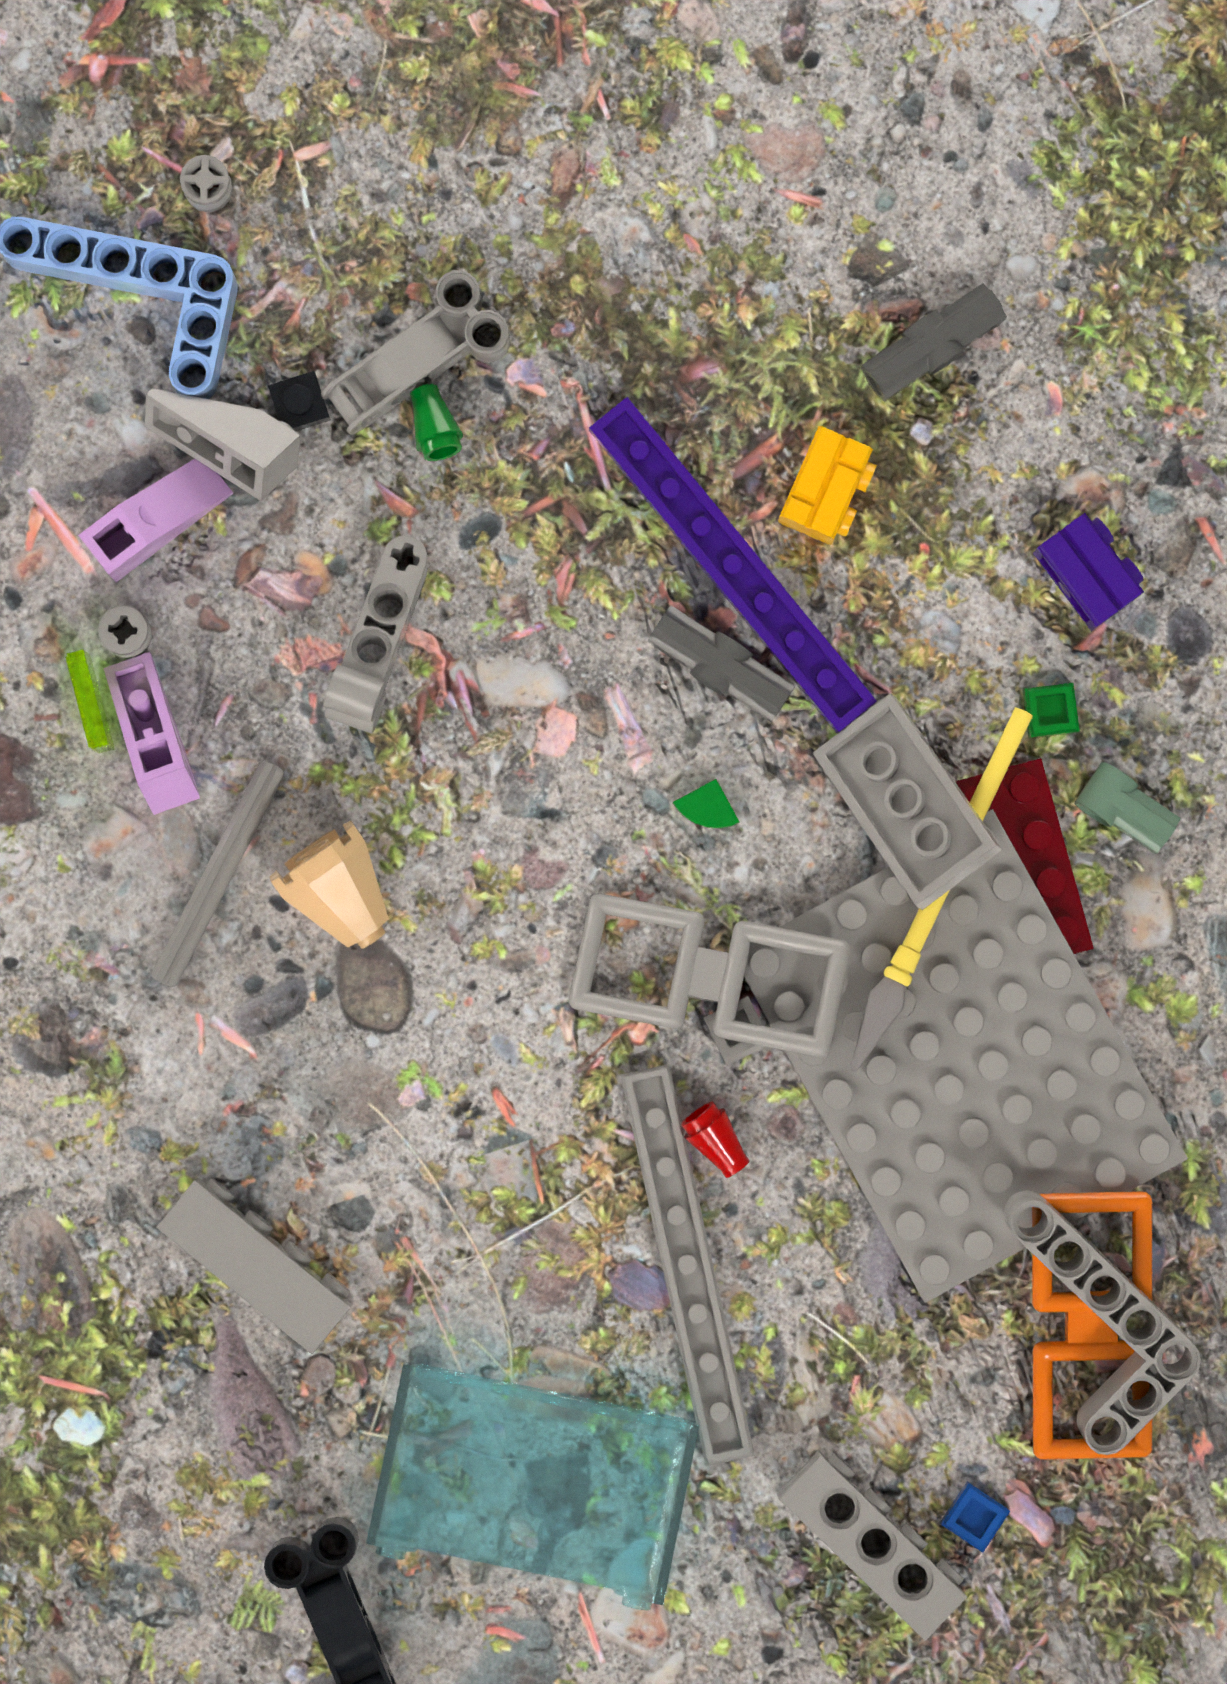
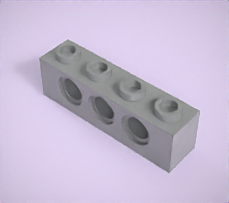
[777,1451,967,1641]

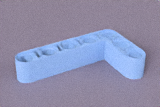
[0,217,238,399]

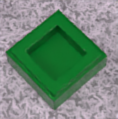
[1023,683,1080,739]

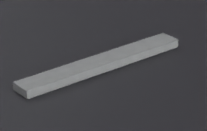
[621,1064,755,1466]

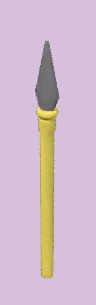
[850,707,1033,1072]

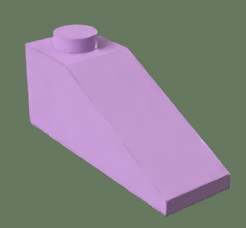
[103,652,200,815]

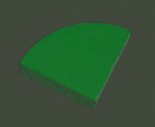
[673,779,740,829]

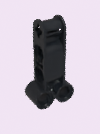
[264,1517,396,1684]

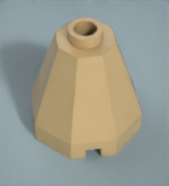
[269,821,389,949]

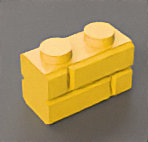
[778,426,877,545]

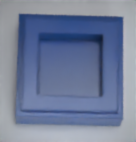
[940,1481,1010,1553]

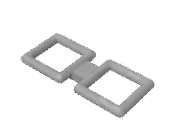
[569,893,850,1058]

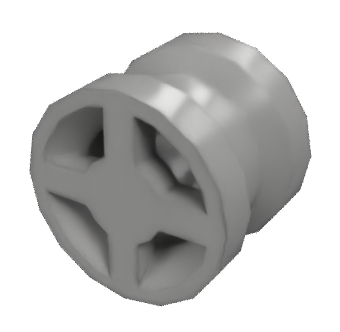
[180,155,233,212]
[98,605,152,659]

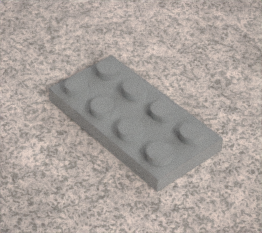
[813,693,1002,910]

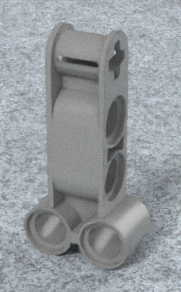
[321,270,510,435]
[323,535,428,734]

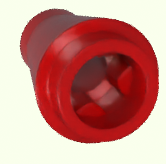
[681,1101,750,1178]

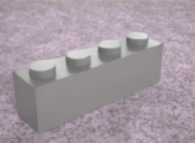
[156,1178,353,1354]

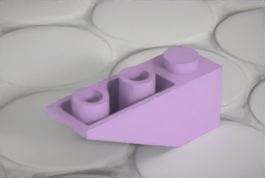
[78,459,233,582]

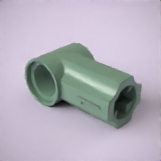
[1074,762,1181,854]

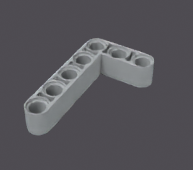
[1004,1190,1201,1455]

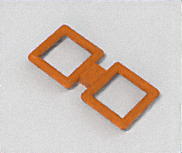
[1032,1191,1152,1460]

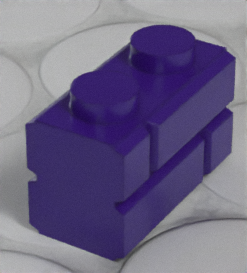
[1033,513,1144,632]

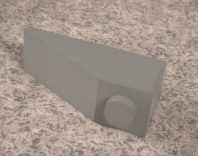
[145,388,300,501]

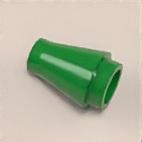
[410,384,463,461]

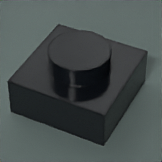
[268,370,331,432]

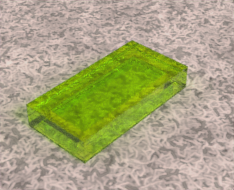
[65,649,115,754]

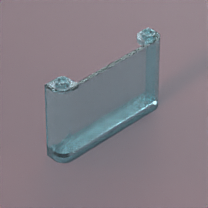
[366,1362,699,1610]

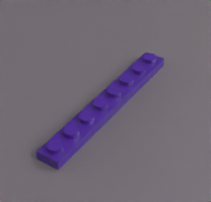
[589,397,877,734]

